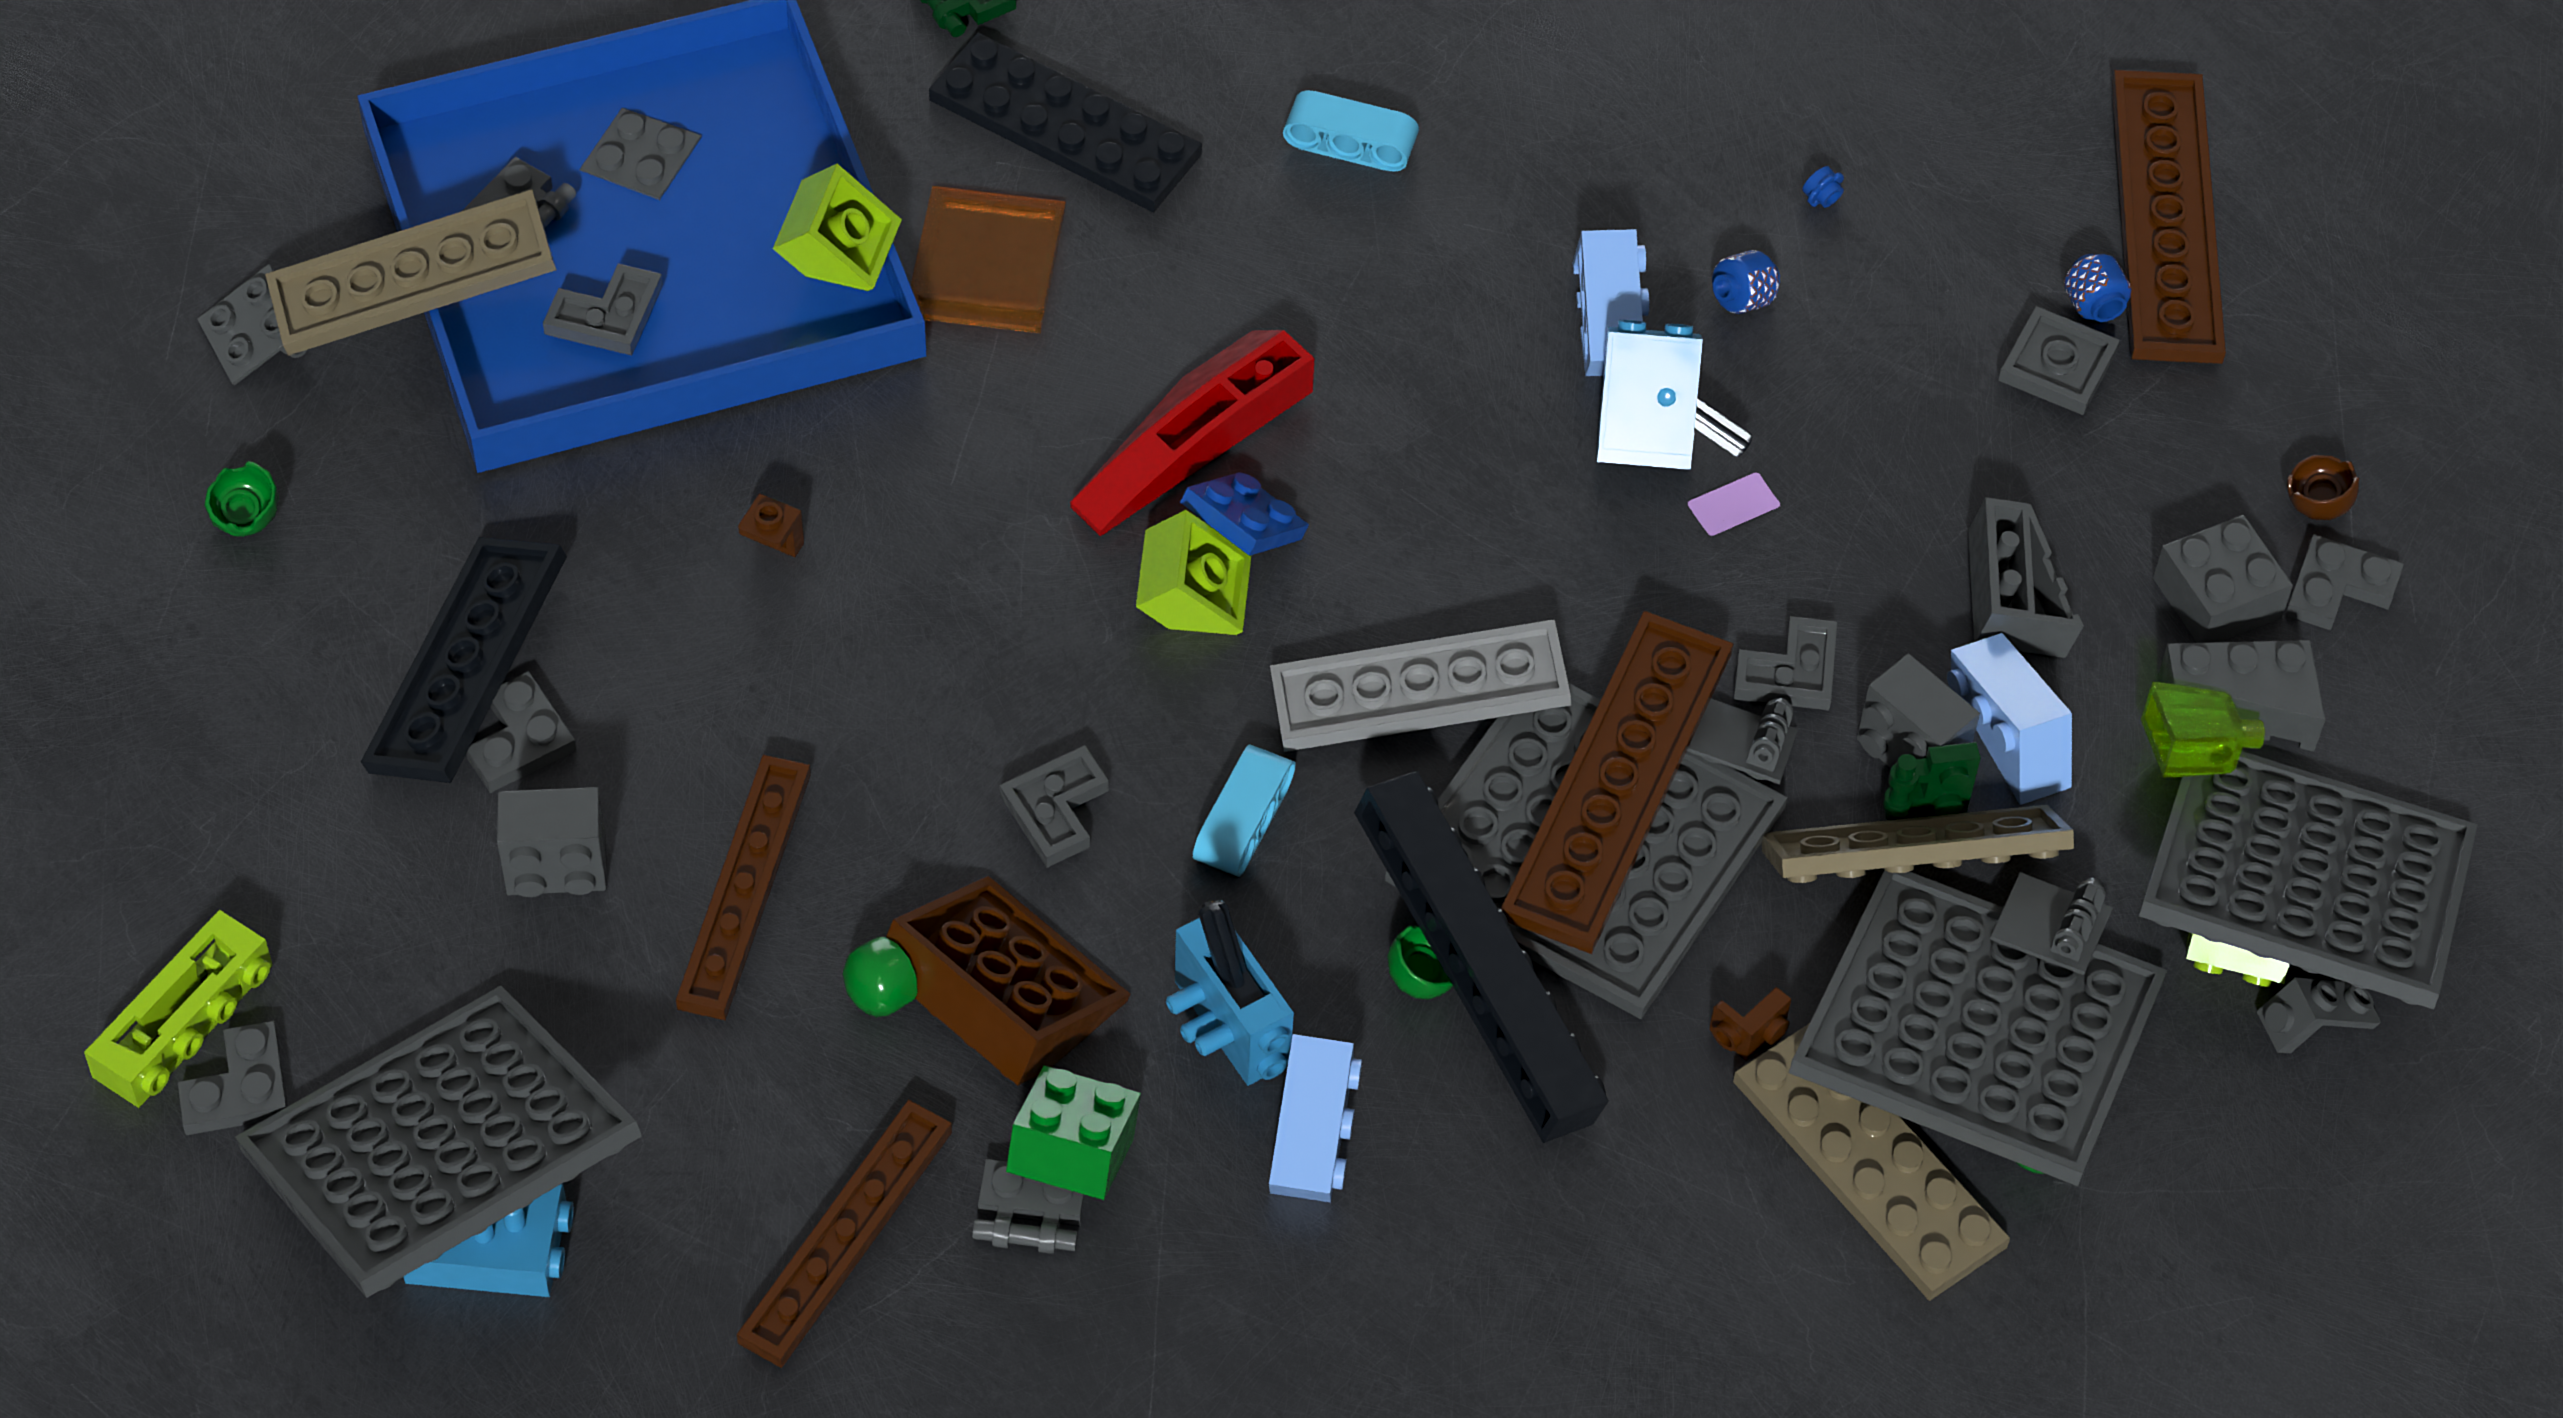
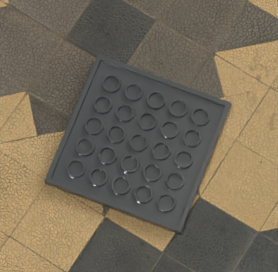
[1385,683,1788,1019]
[2139,737,2478,1010]
[1789,870,2168,1186]
[235,986,642,1298]

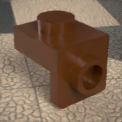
[738,493,804,557]
[1710,987,1791,1061]

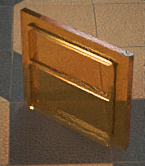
[911,186,1066,333]

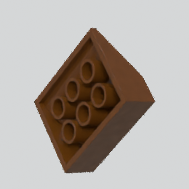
[886,876,1131,1086]

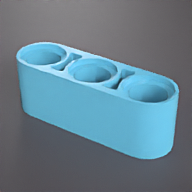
[1283,90,1419,172]
[1193,744,1296,877]

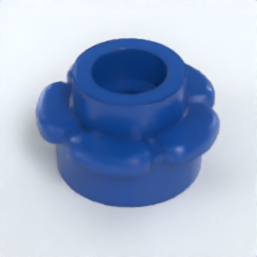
[1802,166,1844,208]

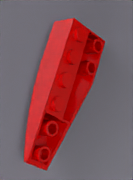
[1070,330,1315,537]

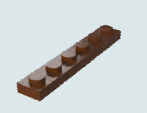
[676,755,811,1020]
[737,1099,952,1368]

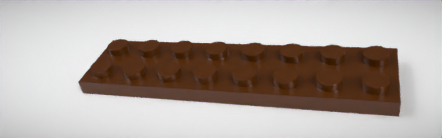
[2112,70,2226,364]
[1501,611,1734,954]

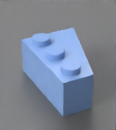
[1572,229,1649,376]
[1947,633,2072,805]
[1269,1034,1362,1203]

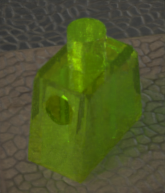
[2141,682,2265,777]

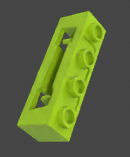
[84,910,273,1108]

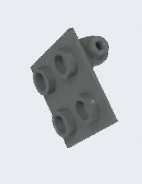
[197,264,307,386]
[1687,698,1798,784]
[1990,872,2113,975]

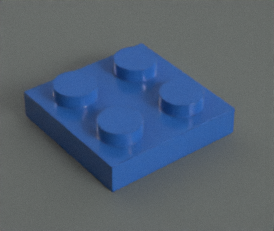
[1180,472,1309,556]

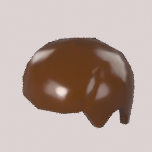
[2287,455,2359,520]

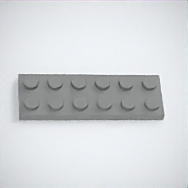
[1270,619,1571,752]

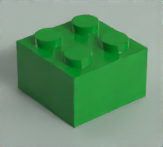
[1006,1065,1141,1200]

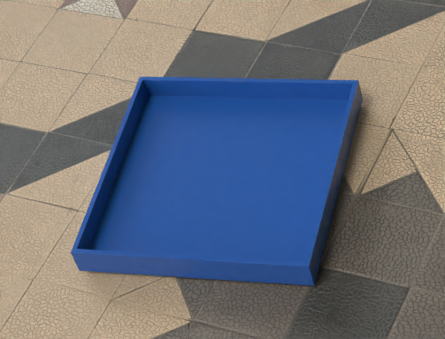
[357,0,926,473]

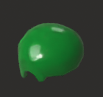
[204,461,279,537]
[1387,926,1453,1000]
[842,937,918,1018]

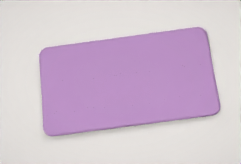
[1688,473,1780,536]

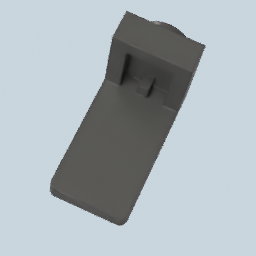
[2257,977,2381,1054]

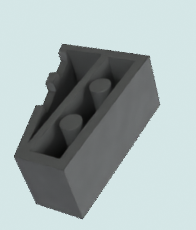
[1968,497,2084,658]
[2158,640,2325,752]

